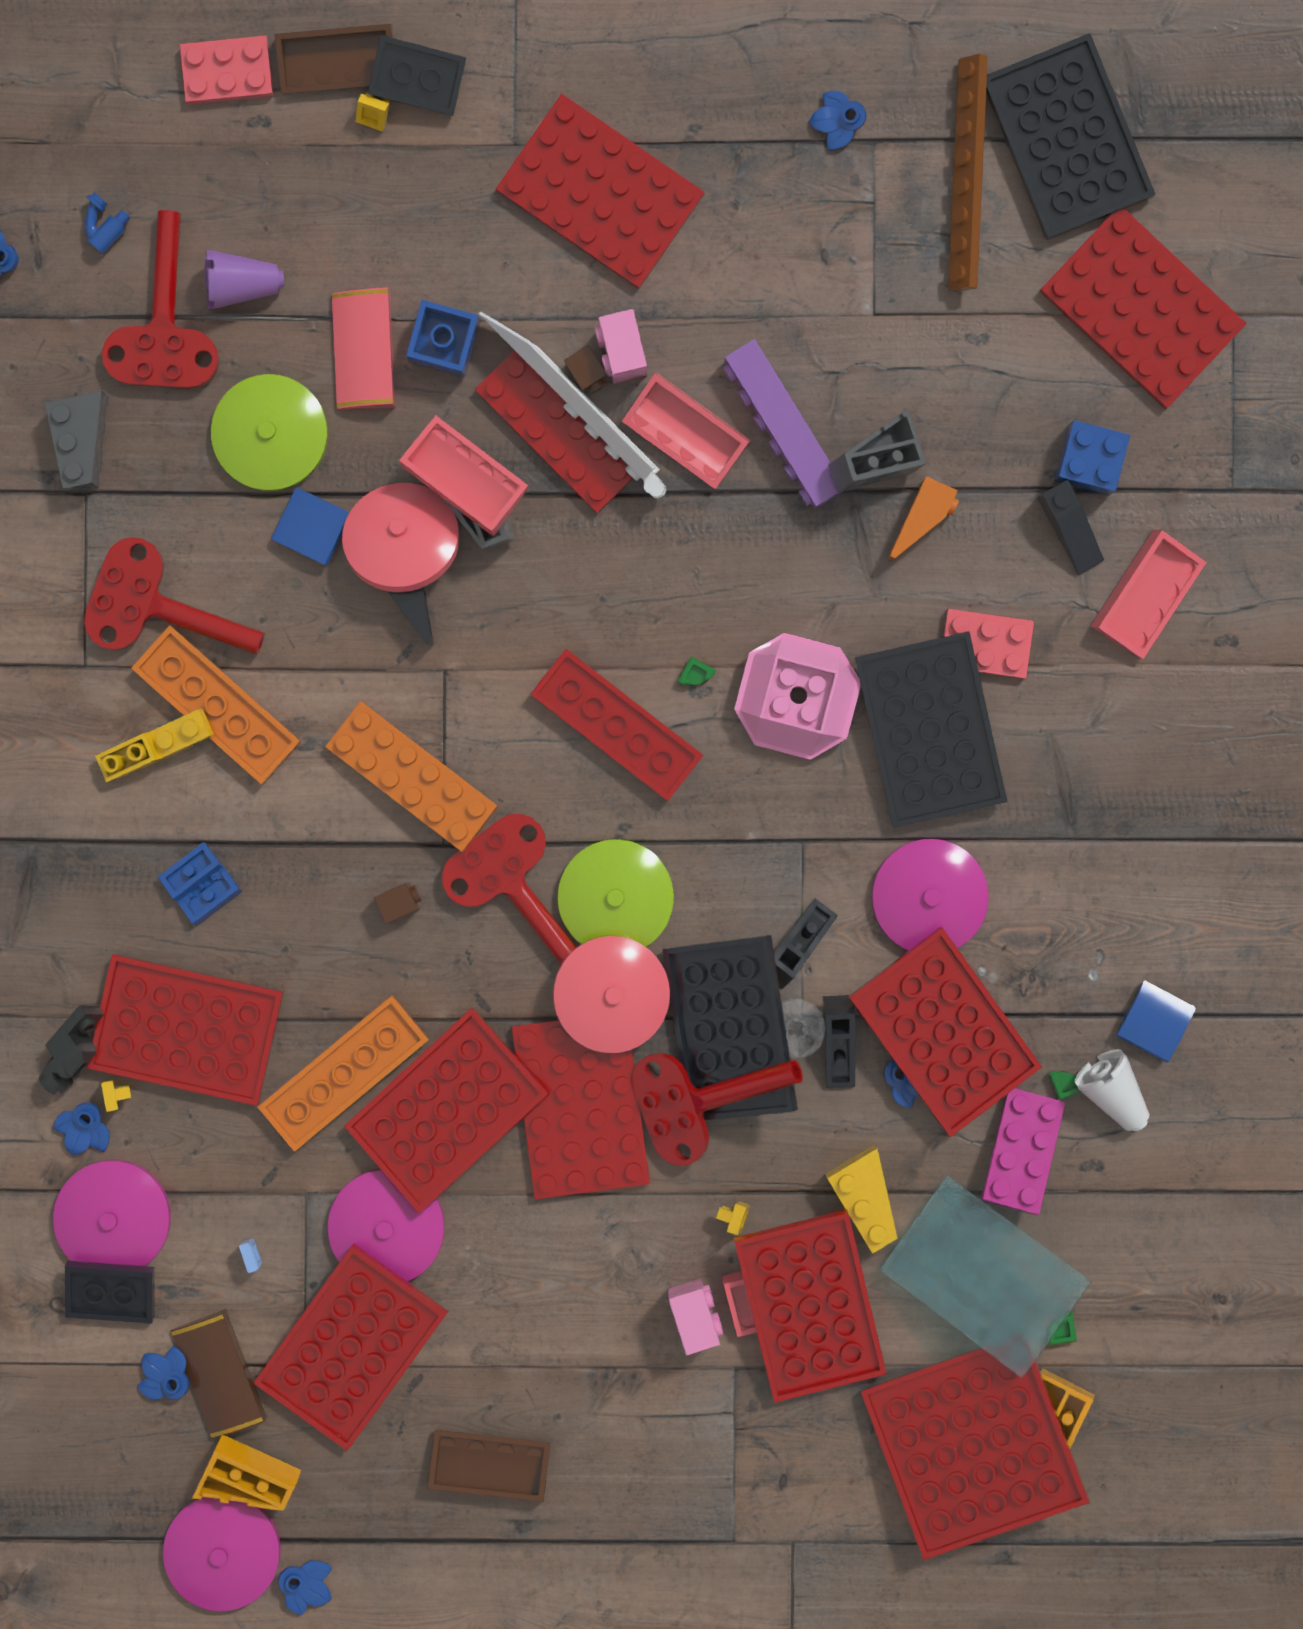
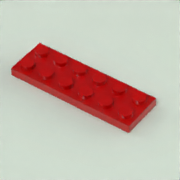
[475,350,633,514]
[531,649,704,801]

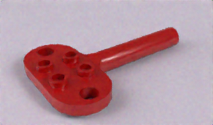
[102,210,220,389]
[84,537,265,655]
[442,814,576,965]
[631,1052,803,1166]

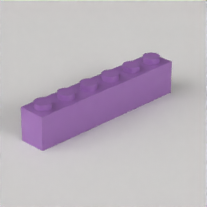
[722,339,844,510]

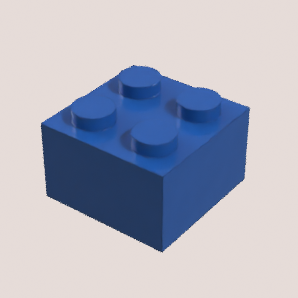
[406,300,480,377]
[1054,420,1130,496]

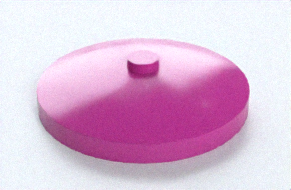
[872,839,989,951]
[53,1159,171,1266]
[328,1169,445,1281]
[163,1497,281,1611]

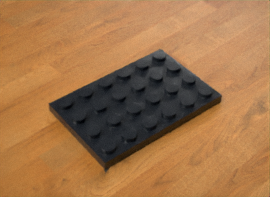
[986,33,1156,241]
[855,631,1008,828]
[662,935,798,1120]

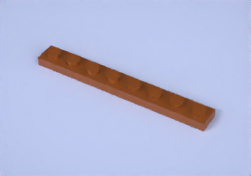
[948,53,988,292]

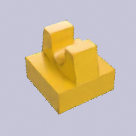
[355,92,390,131]
[101,1079,131,1112]
[716,1201,750,1235]

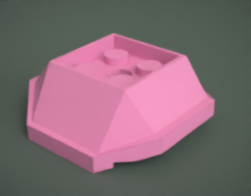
[734,633,861,760]

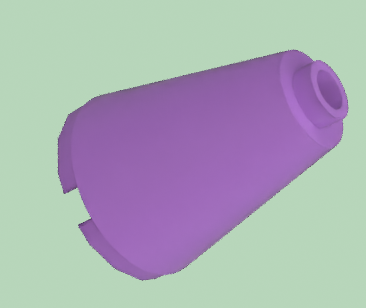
[204,250,284,309]

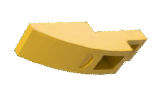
[95,708,214,782]

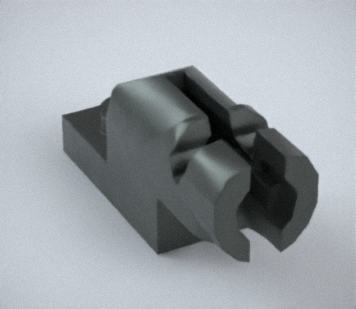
[39,1005,104,1095]

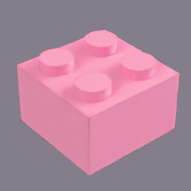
[595,309,647,384]
[668,1279,724,1356]

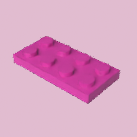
[981,1088,1065,1216]

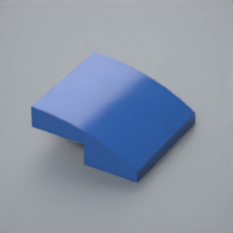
[271,487,350,566]
[158,842,242,926]
[1116,981,1196,1063]

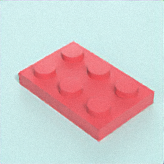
[180,35,274,105]
[943,609,1034,679]

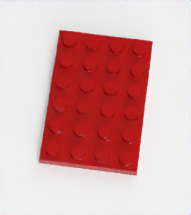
[496,93,705,289]
[1039,208,1247,410]
[848,927,1042,1137]
[87,954,284,1106]
[344,1008,550,1213]
[512,1020,650,1199]
[733,1209,887,1403]
[253,1243,448,1451]

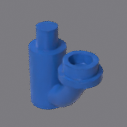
[85,192,131,255]

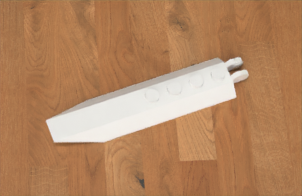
[479,312,667,499]

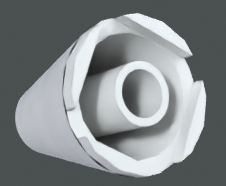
[1075,1049,1150,1132]

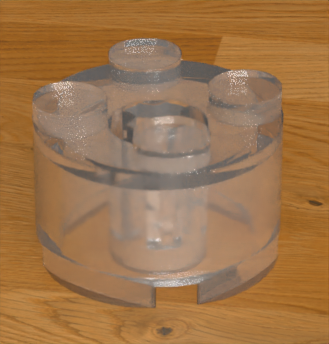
[781,997,825,1058]

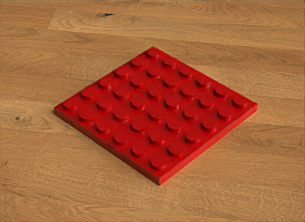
[861,1332,1090,1560]

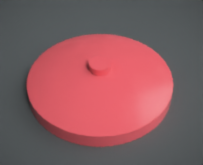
[342,483,460,592]
[553,936,670,1053]

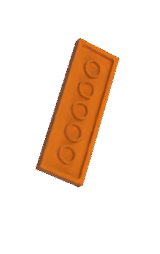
[131,625,301,785]
[325,701,499,853]
[258,995,430,1152]

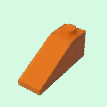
[887,476,959,561]

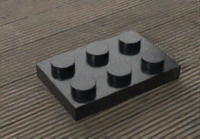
[368,35,467,116]
[65,1261,155,1324]

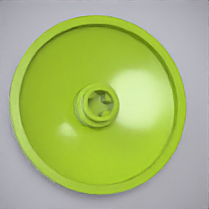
[211,374,328,492]
[558,839,674,947]

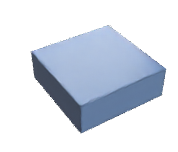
[239,1238,263,1273]

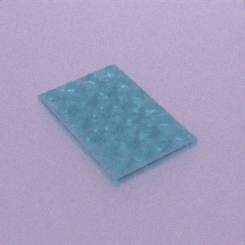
[880,1175,1092,1378]

